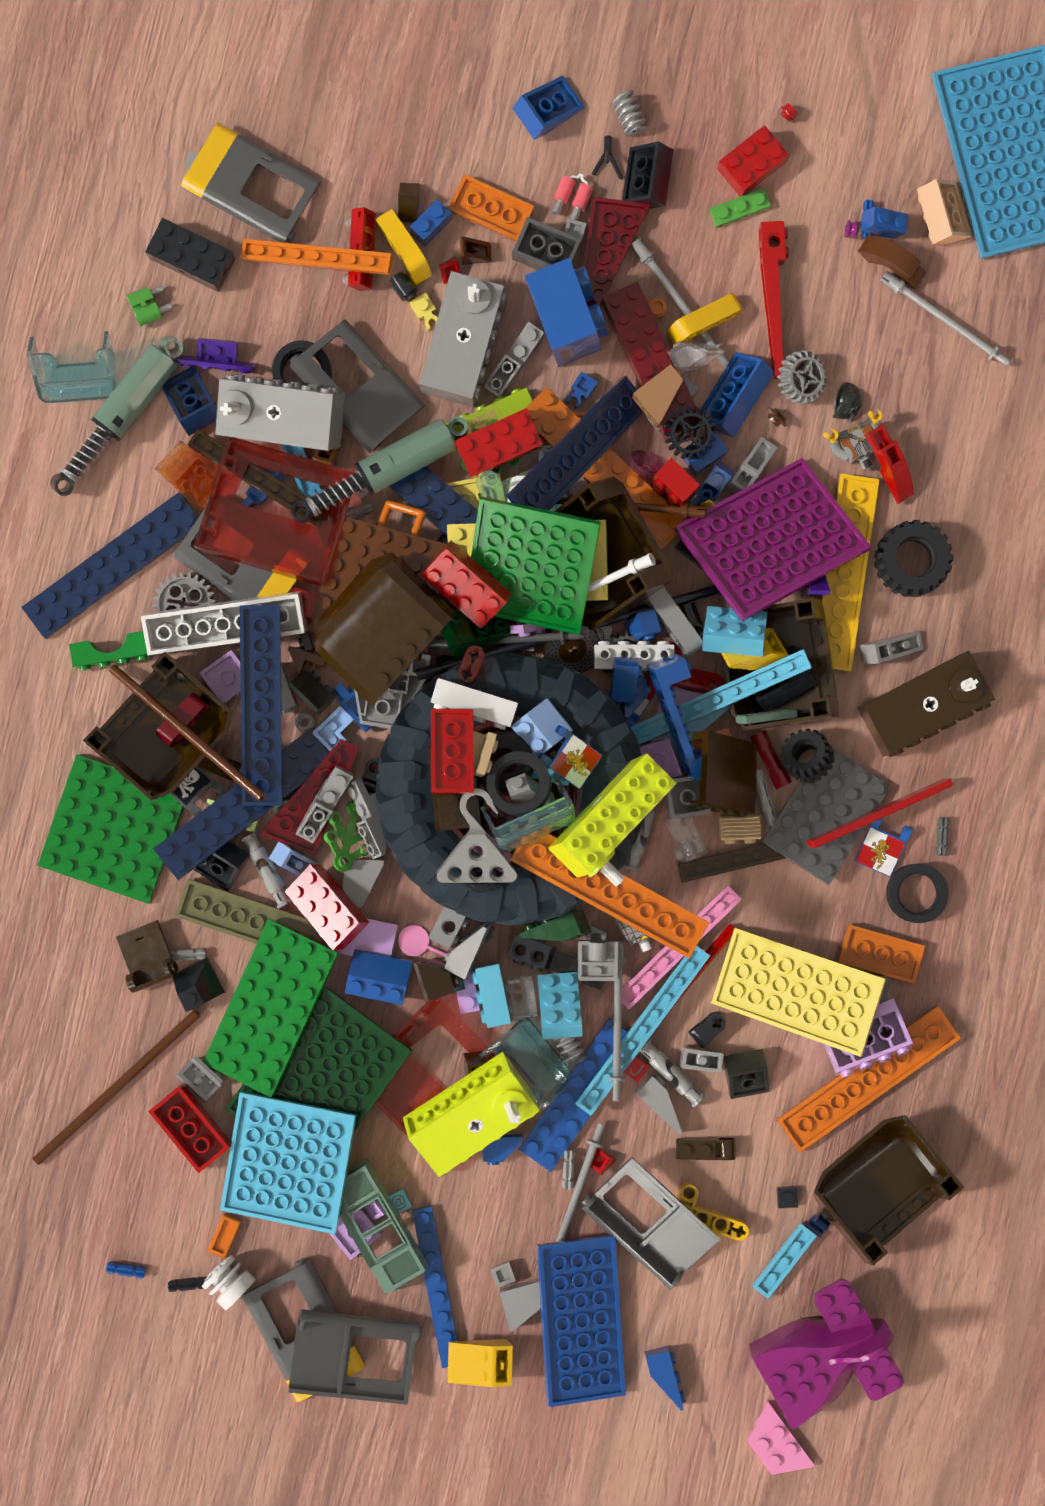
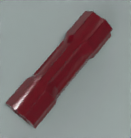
[750,730,792,790]

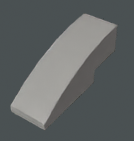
[726,437,778,494]

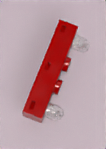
[342,207,376,291]

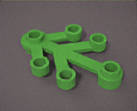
[324,800,369,872]

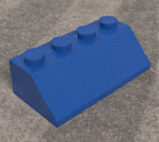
[699,352,774,437]

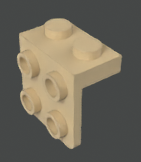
[473,731,498,777]

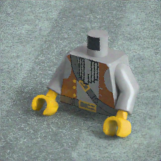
[823,409,882,470]

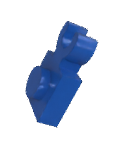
[566,372,598,409]

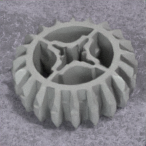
[777,350,828,404]

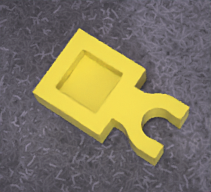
[409,293,438,331]

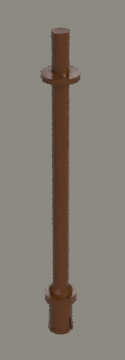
[556,492,706,519]

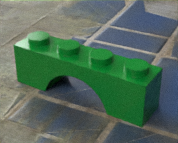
[69,631,153,671]

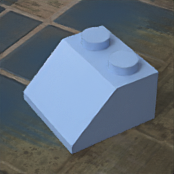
[511,698,573,757]

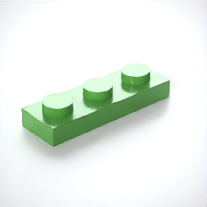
[709,188,771,228]

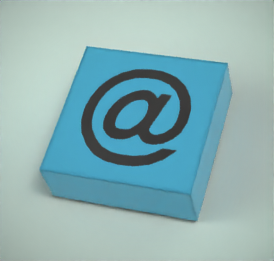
[389,1188,412,1213]

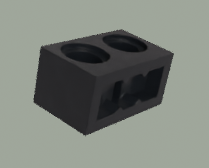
[508,934,556,972]

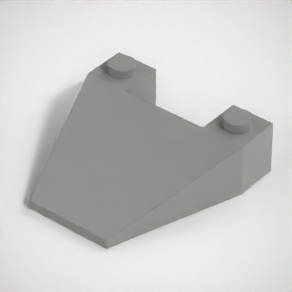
[354,653,432,729]

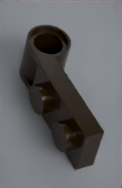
[676,1138,736,1160]

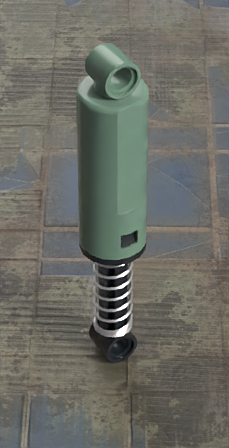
[50,336,183,496]
[291,417,468,524]

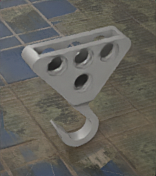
[437,788,517,883]

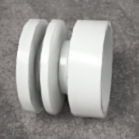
[202,1255,255,1310]

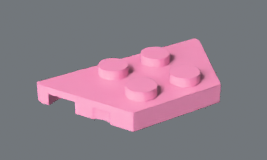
[747,1401,815,1475]

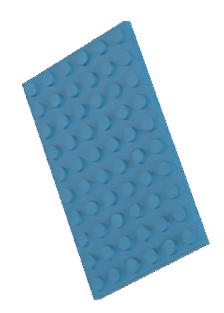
[931,45,1045,259]

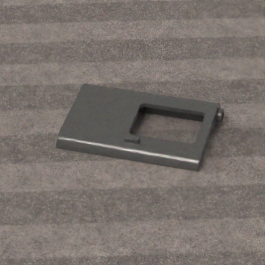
[290,319,425,454]

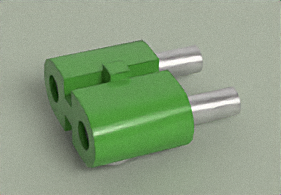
[126,285,173,327]

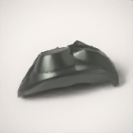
[832,382,862,422]

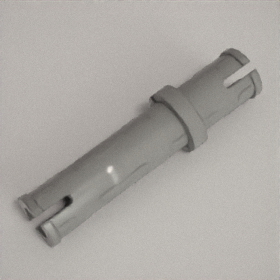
[756,769,777,829]

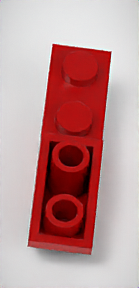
[864,424,914,504]

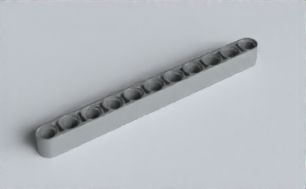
[567,477,703,657]

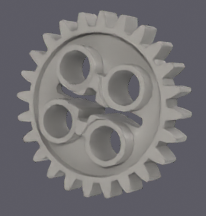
[152,572,217,612]

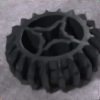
[663,406,717,460]

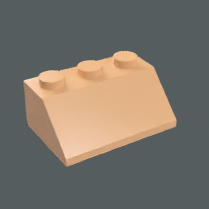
[917,179,972,245]

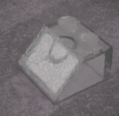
[668,340,726,373]

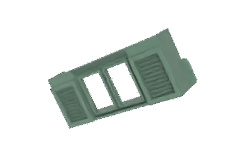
[340,1159,429,1294]

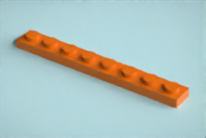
[240,239,393,275]

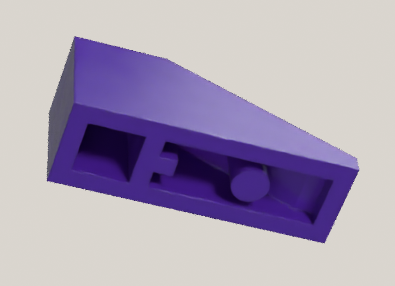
[801,575,830,596]

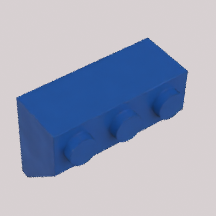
[345,949,413,1005]

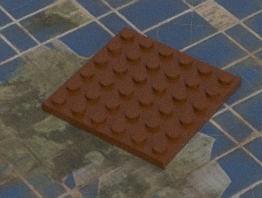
[309,516,447,661]

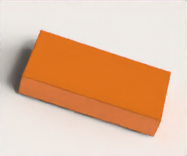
[207,1213,242,1259]

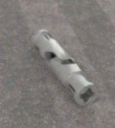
[622,807,656,872]
[241,831,292,909]
[639,1039,705,1107]

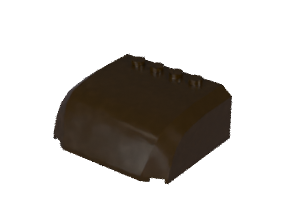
[554,477,673,631]
[314,552,458,706]
[722,598,839,731]
[83,652,233,801]
[813,1115,964,1266]

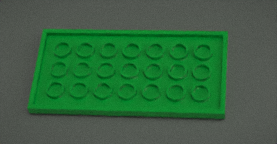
[203,919,339,1098]

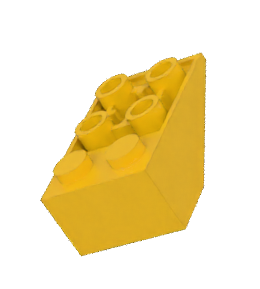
[722,628,789,670]
[448,1339,513,1387]

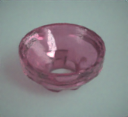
[629,450,663,480]

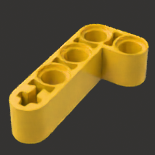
[375,209,432,286]
[666,293,744,350]
[676,1181,749,1241]

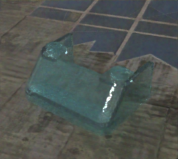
[26,331,117,403]
[480,774,575,852]
[480,1017,573,1110]

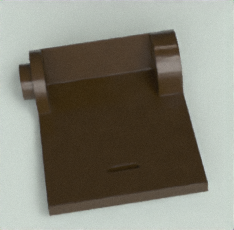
[116,920,179,993]

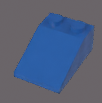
[512,75,585,140]

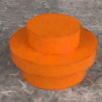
[649,298,667,318]

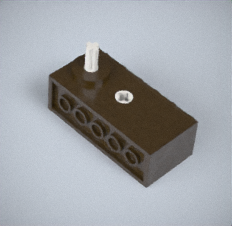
[857,651,995,757]

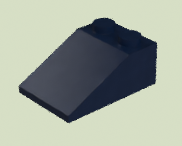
[162,366,217,436]

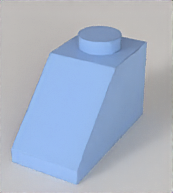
[269,842,318,876]

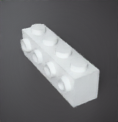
[594,641,674,670]
[431,678,518,730]

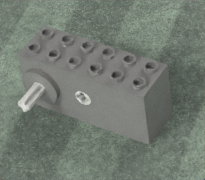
[419,271,507,407]
[215,374,345,451]

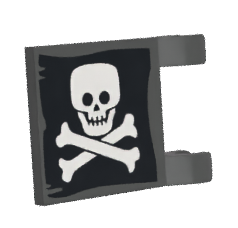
[170,766,225,817]

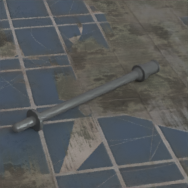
[428,631,583,651]

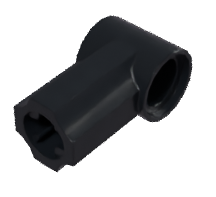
[679,602,704,639]

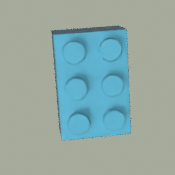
[702,606,767,657]
[472,962,511,1028]
[537,972,582,1039]

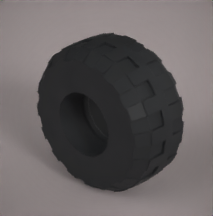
[477,731,534,793]

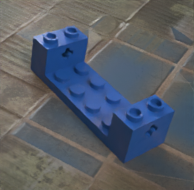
[646,653,702,781]

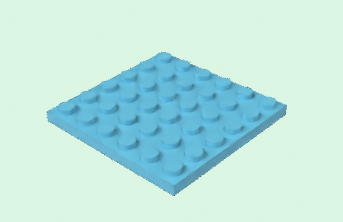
[220,1091,357,1234]

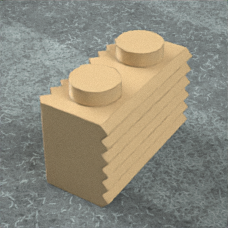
[719,815,761,844]

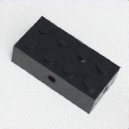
[145,217,236,292]

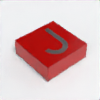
[624,1056,650,1082]

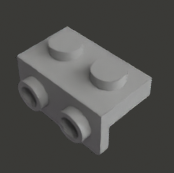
[176,1055,224,1103]

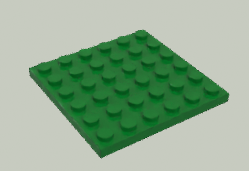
[471,496,601,635]
[37,754,184,904]

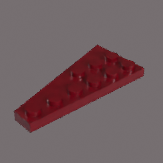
[583,197,651,307]
[260,739,359,855]

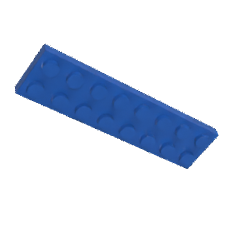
[519,1019,628,1172]

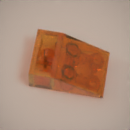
[154,440,227,511]

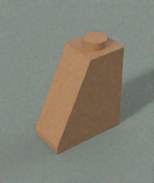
[633,364,683,428]

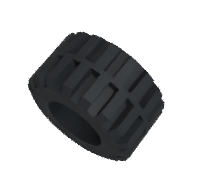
[781,728,835,783]

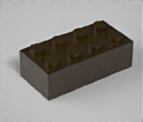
[427,748,481,832]

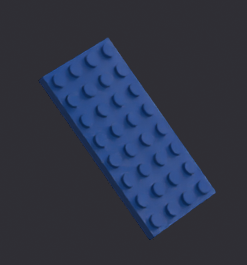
[537,1235,626,1407]

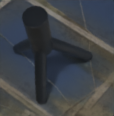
[592,135,623,179]

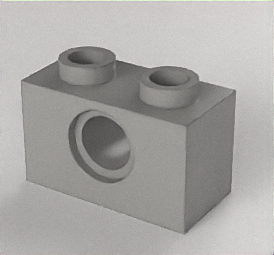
[428,907,469,949]
[680,1046,724,1074]

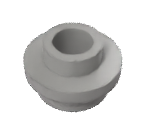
[295,712,315,732]

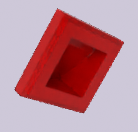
[439,257,461,284]
[591,1147,616,1175]

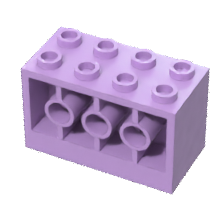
[824,998,913,1078]

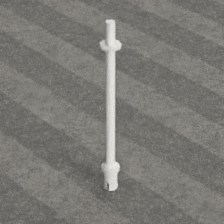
[516,553,656,624]

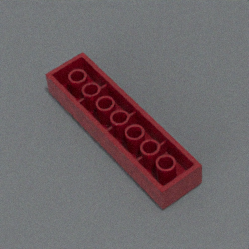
[602,282,700,440]

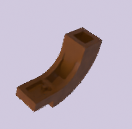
[858,235,926,289]

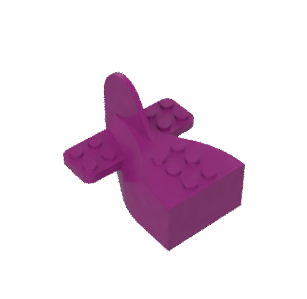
[749,1278,904,1430]

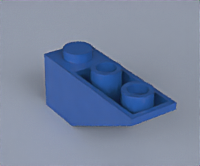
[689,461,735,509]
[644,1346,686,1410]

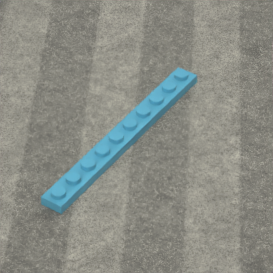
[631,649,812,745]
[575,946,710,1116]

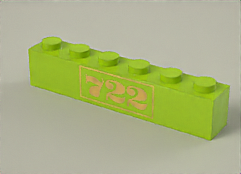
[445,388,532,454]

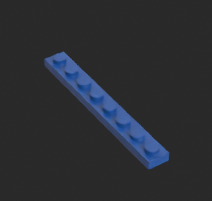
[412,1205,458,1368]

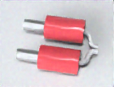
[552,173,593,220]

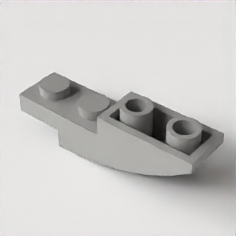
[483,321,545,397]
[296,765,354,843]
[347,778,386,859]

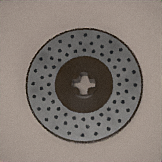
[543,623,601,673]

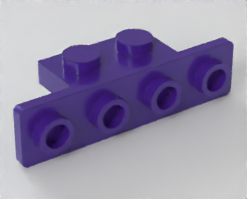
[176,338,256,374]

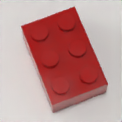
[717,125,789,197]
[651,458,700,506]

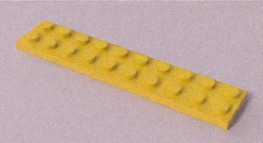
[821,474,879,672]

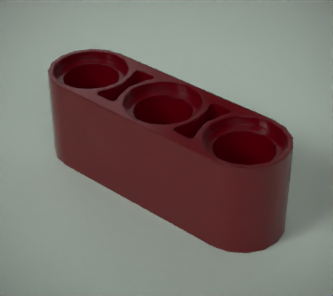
[156,692,210,747]

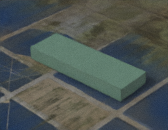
[736,709,797,724]

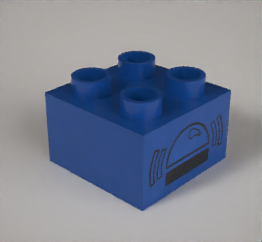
[524,258,608,367]

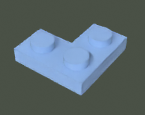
[312,706,354,751]

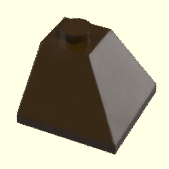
[413,957,465,1002]

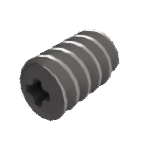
[612,90,647,137]
[553,1037,587,1066]

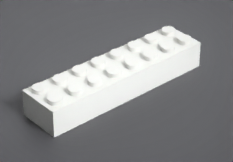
[141,591,307,655]

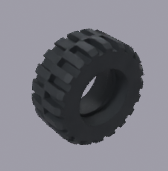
[874,520,953,597]

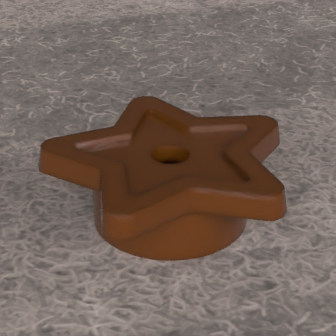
[768,407,787,427]

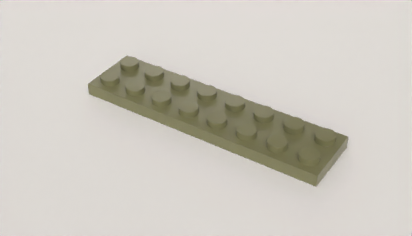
[175,879,330,948]

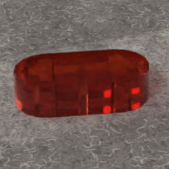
[458,646,485,685]

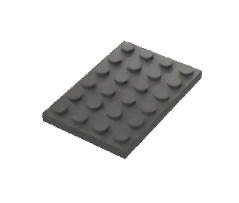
[762,748,891,885]

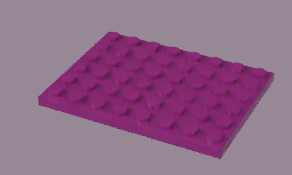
[674,458,871,622]

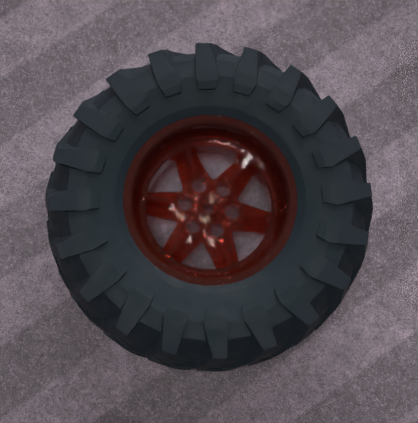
[376,654,643,925]

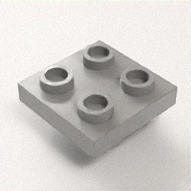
[578,940,618,981]

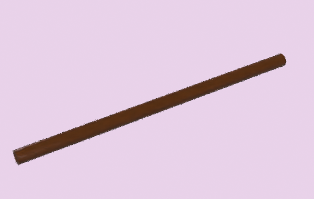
[109,665,266,802]
[33,1010,201,1165]

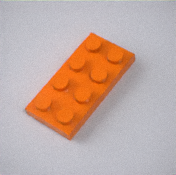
[448,174,534,242]
[837,924,925,984]

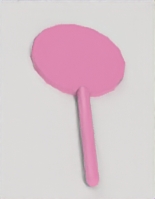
[398,925,447,956]

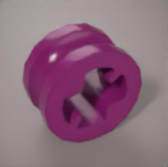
[844,220,858,239]

